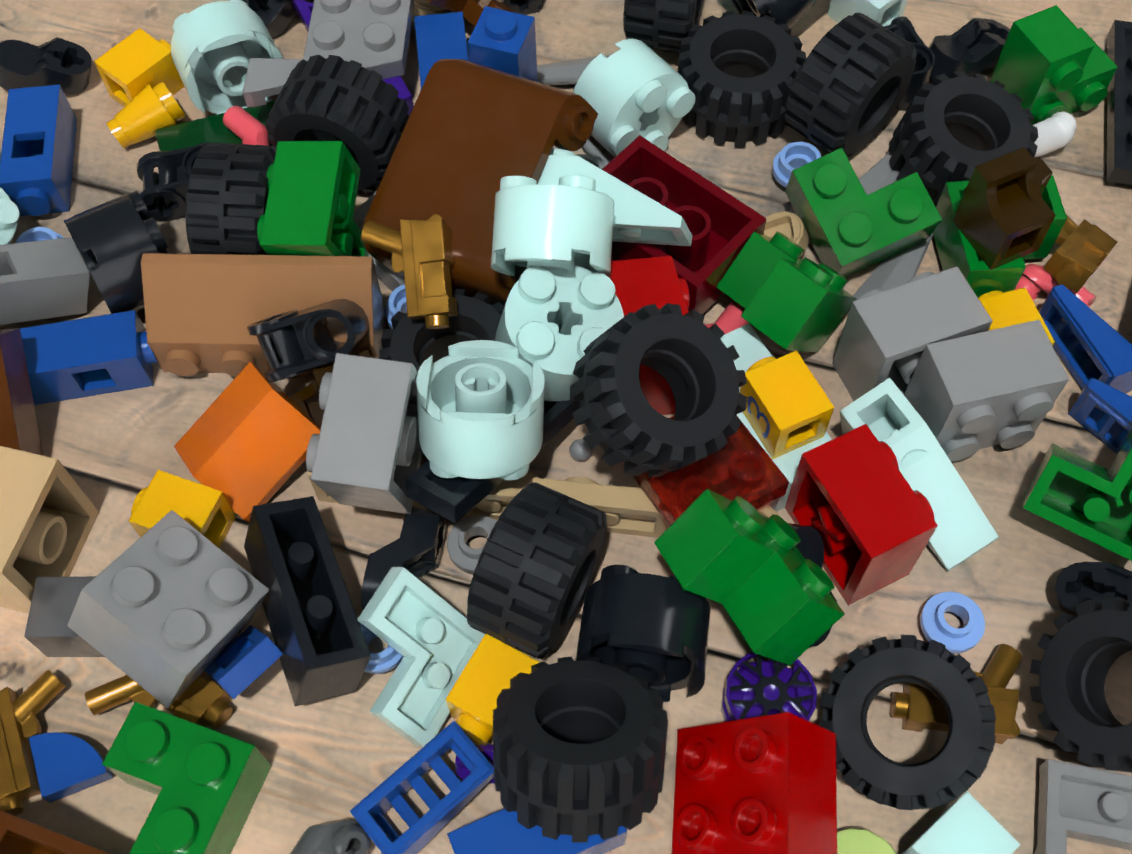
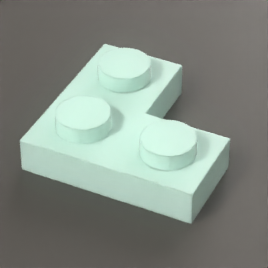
[357,567,485,748]

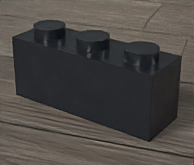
[244,496,371,706]

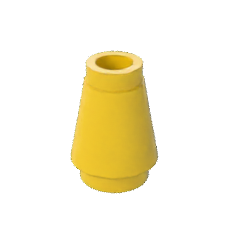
[106,81,186,149]

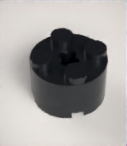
[64,191,168,314]
[575,564,711,702]

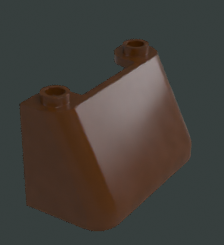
[362,59,598,306]

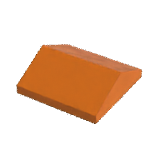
[174,362,321,522]

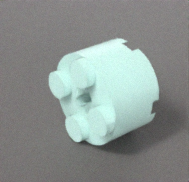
[171,0,283,114]
[573,39,696,157]
[491,175,614,276]
[495,265,624,401]
[416,340,545,481]

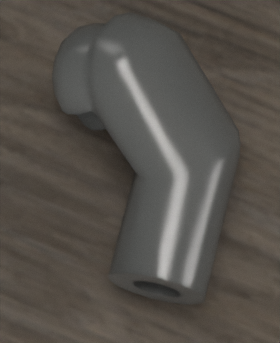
[290,820,370,854]

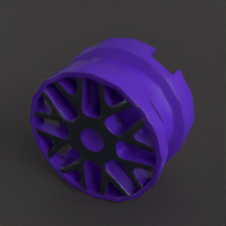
[721,652,817,722]

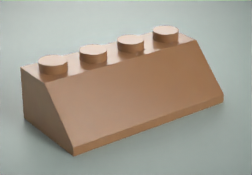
[141,253,387,378]

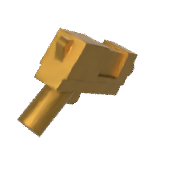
[361,214,458,329]
[1043,214,1117,293]
[890,644,1023,744]
[0,669,66,816]
[85,675,233,728]

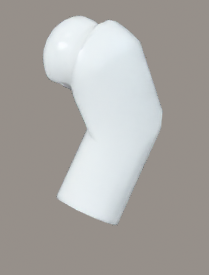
[1033,112,1077,157]

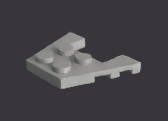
[242,0,415,107]

